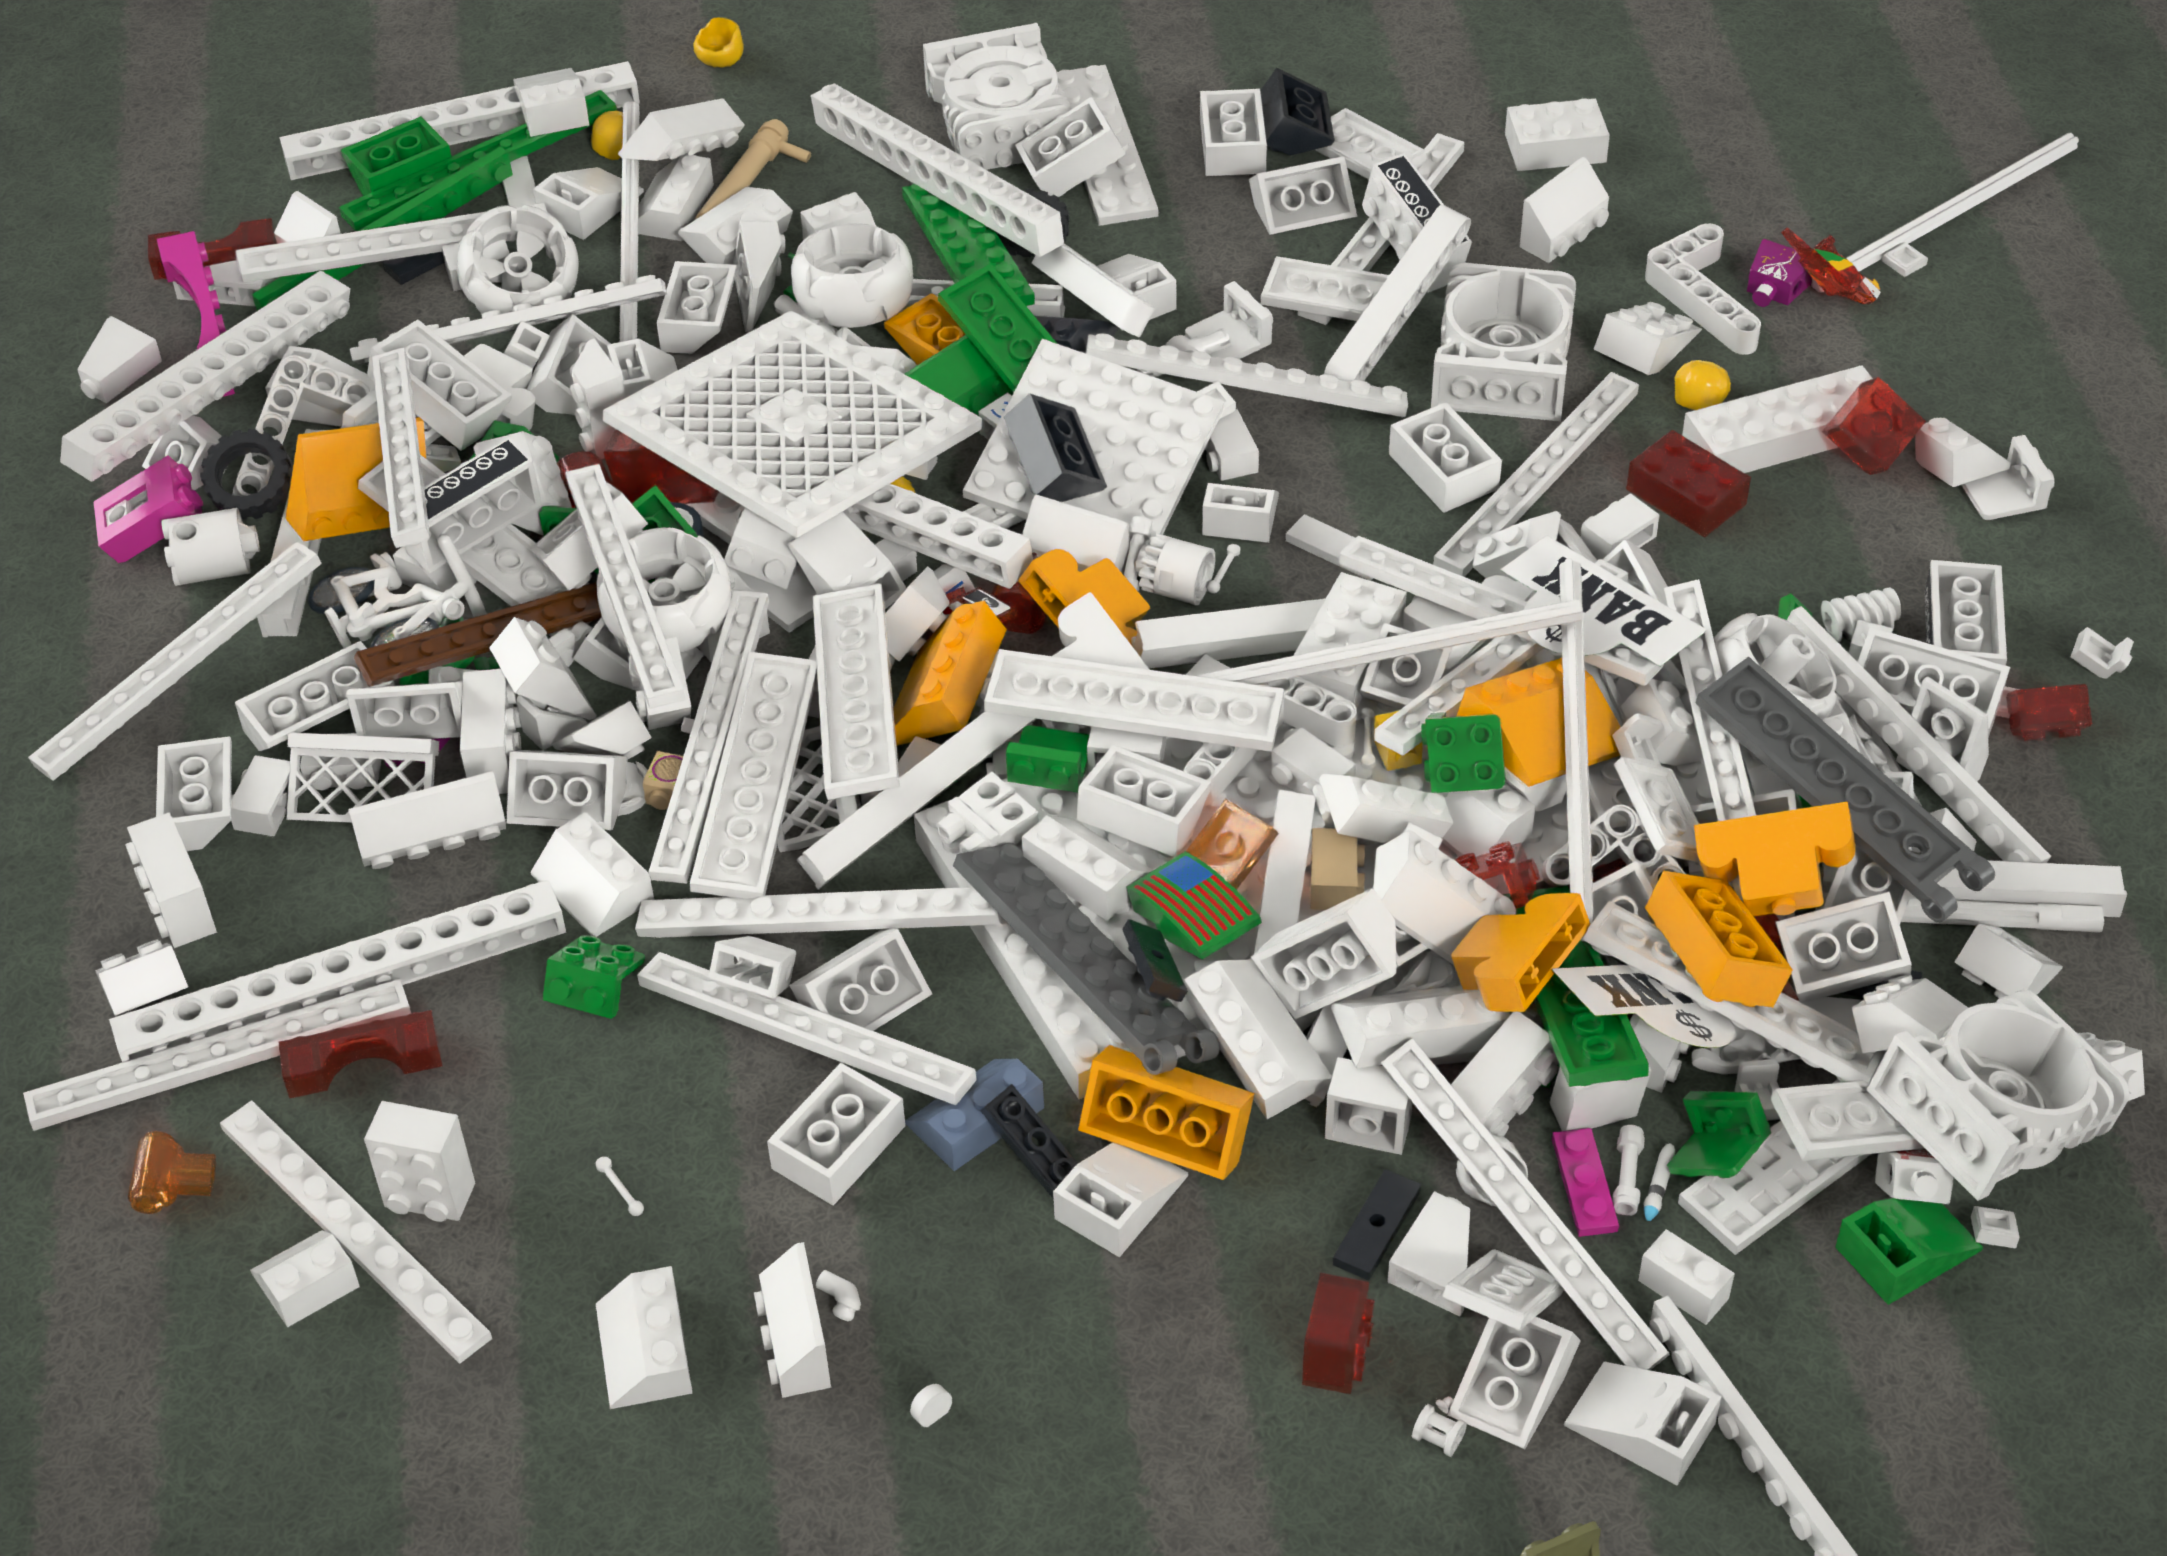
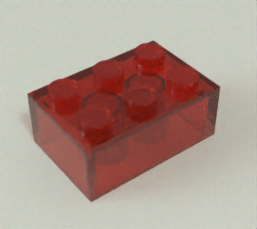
[603,430,719,504]
[1626,430,1751,538]

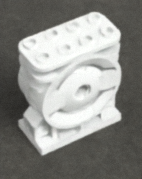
[923,23,1072,170]
[1431,263,1576,421]
[1867,990,2129,1201]

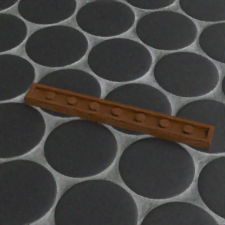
[354,582,602,687]

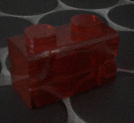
[2006,684,2092,741]

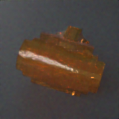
[128,1131,216,1214]

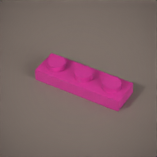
[1552,1128,1619,1237]

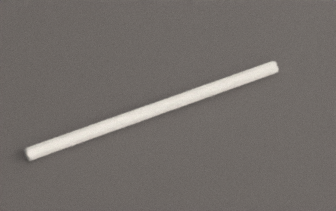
[620,101,640,342]
[1811,133,2079,293]
[1559,558,1594,941]
[1195,599,1584,685]

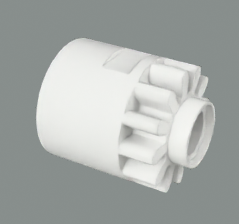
[1135,533,1215,605]

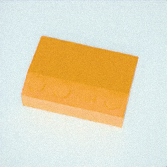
[286,417,426,541]
[893,600,1007,746]
[1456,658,1621,787]

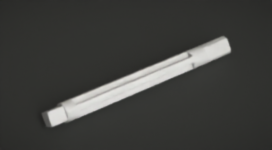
[1815,893,2104,932]

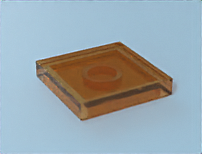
[1186,798,1279,890]

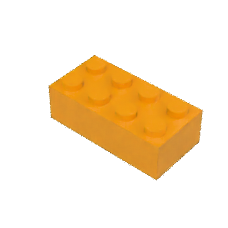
[1645,870,1793,1008]
[1078,1045,1255,1180]

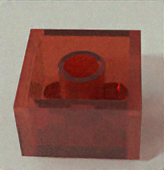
[1822,377,1926,475]
[1302,1273,1375,1394]

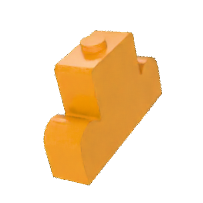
[1018,549,1150,647]
[1694,802,1856,916]
[1451,893,1590,1012]

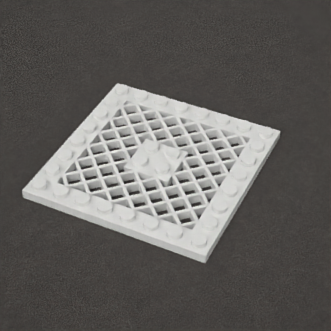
[603,311,982,538]

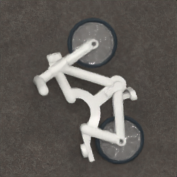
[308,534,487,649]

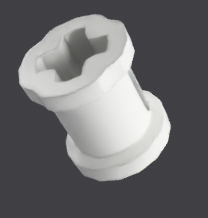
[1412,1404,1467,1457]

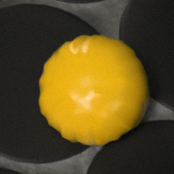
[693,17,744,68]
[591,111,640,160]
[1675,360,1731,410]

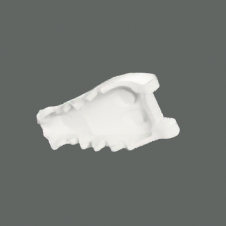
[1692,1025,1801,1074]

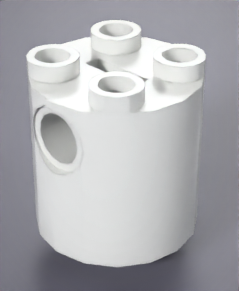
[162,508,260,586]

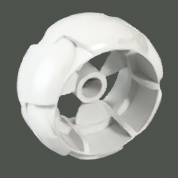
[457,205,579,314]
[791,224,913,328]
[597,528,732,653]
[1714,613,1837,719]

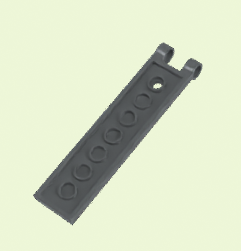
[1695,656,1995,923]
[953,843,1219,1075]

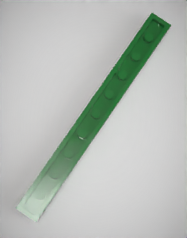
[339,90,617,232]
[252,146,513,311]

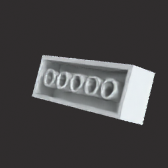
[1682,366,1894,482]

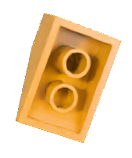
[884,293,966,365]

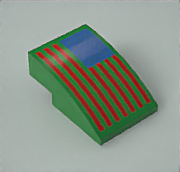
[1126,851,1262,960]

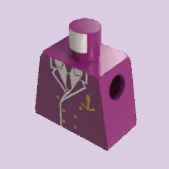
[1747,238,1819,307]

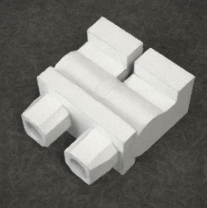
[937,771,1039,853]

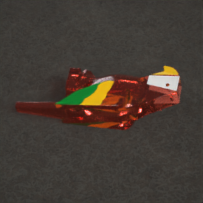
[1781,227,1881,305]

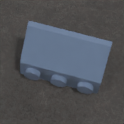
[905,1059,1044,1171]

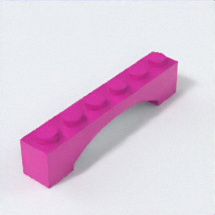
[157,231,235,397]

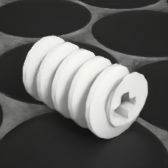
[1821,587,1901,642]

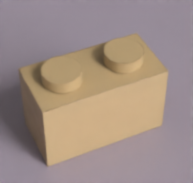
[1310,828,1365,910]

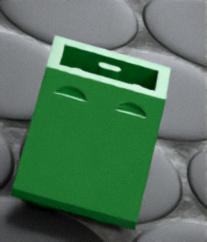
[1835,1198,1983,1305]

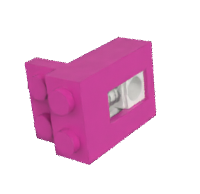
[94,455,203,563]

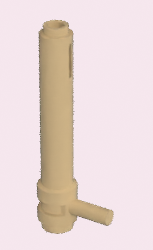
[695,119,811,220]

